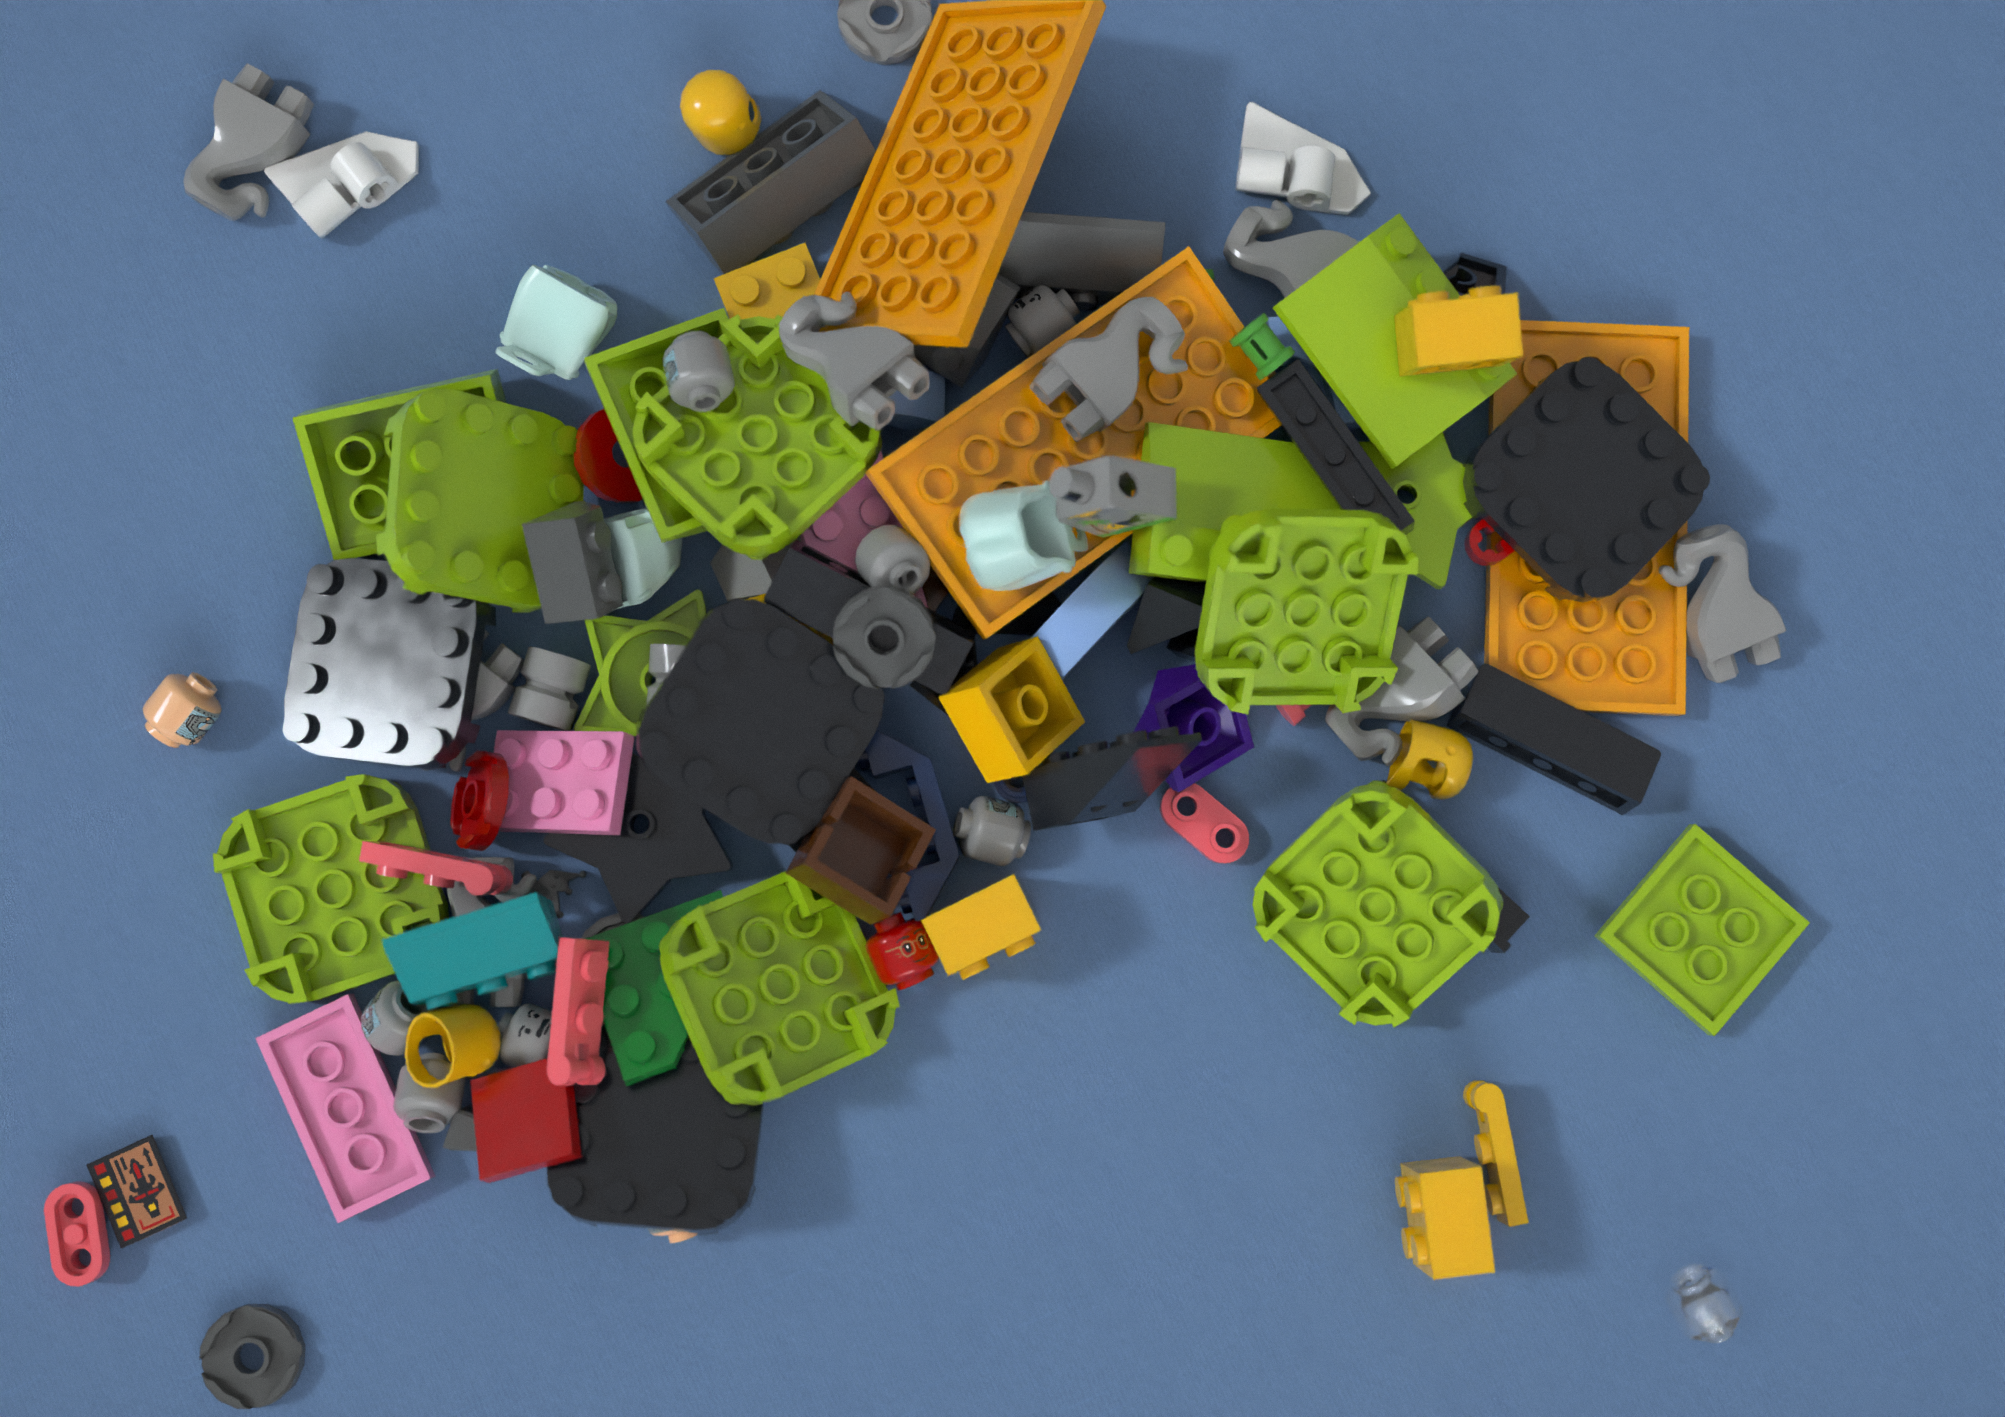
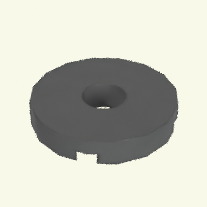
[832,585,936,689]
[199,1304,305,1409]

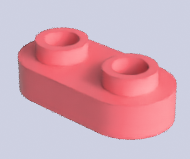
[1160,783,1249,864]
[44,1181,110,1286]

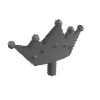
[521,870,587,919]

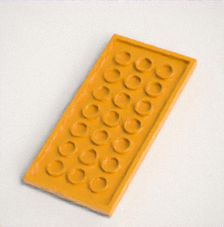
[814,0,1106,347]
[865,246,1281,640]
[1484,320,1689,716]

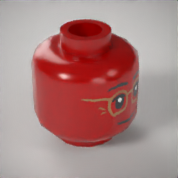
[865,912,939,991]

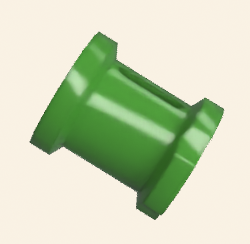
[1229,313,1295,380]

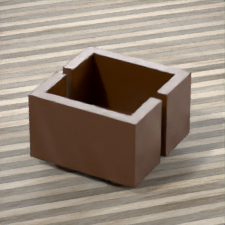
[785,776,936,925]

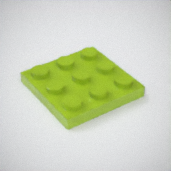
[1594,824,1810,1036]

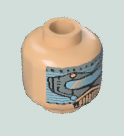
[143,672,222,748]

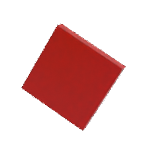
[470,1058,581,1183]

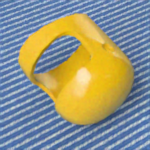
[680,70,761,155]
[1386,719,1473,800]
[405,1004,501,1088]

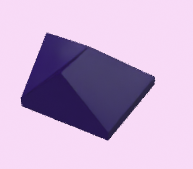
[1133,664,1254,792]

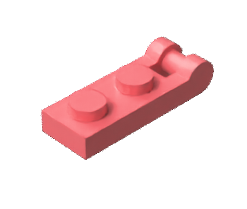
[359,841,513,895]
[547,937,609,1086]

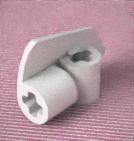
[1236,102,1371,215]
[264,132,419,239]

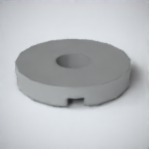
[837,0,932,65]

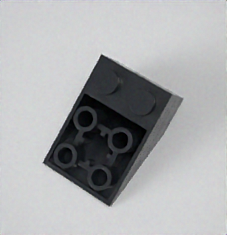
[1022,726,1202,831]

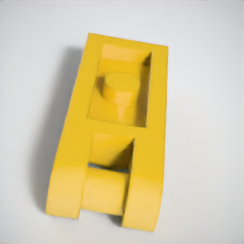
[1463,1080,1529,1227]

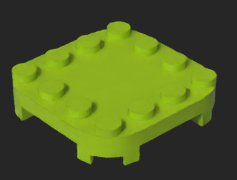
[632,314,882,560]
[376,388,584,613]
[1195,509,1418,714]
[212,774,449,1004]
[1252,780,1503,1027]
[659,871,900,1105]

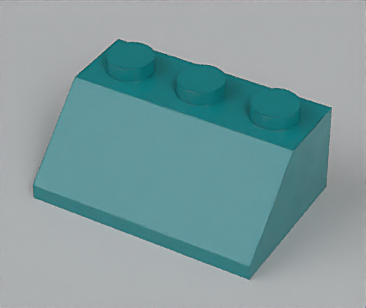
[382,892,563,1011]

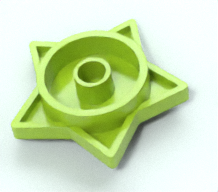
[1358,432,1473,590]
[574,590,707,736]

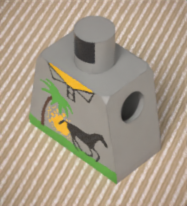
[1049,456,1177,538]

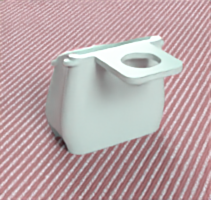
[495,264,617,380]
[960,481,1088,591]
[604,508,682,610]

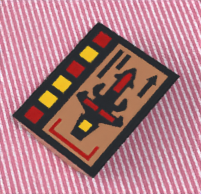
[86,1135,187,1249]

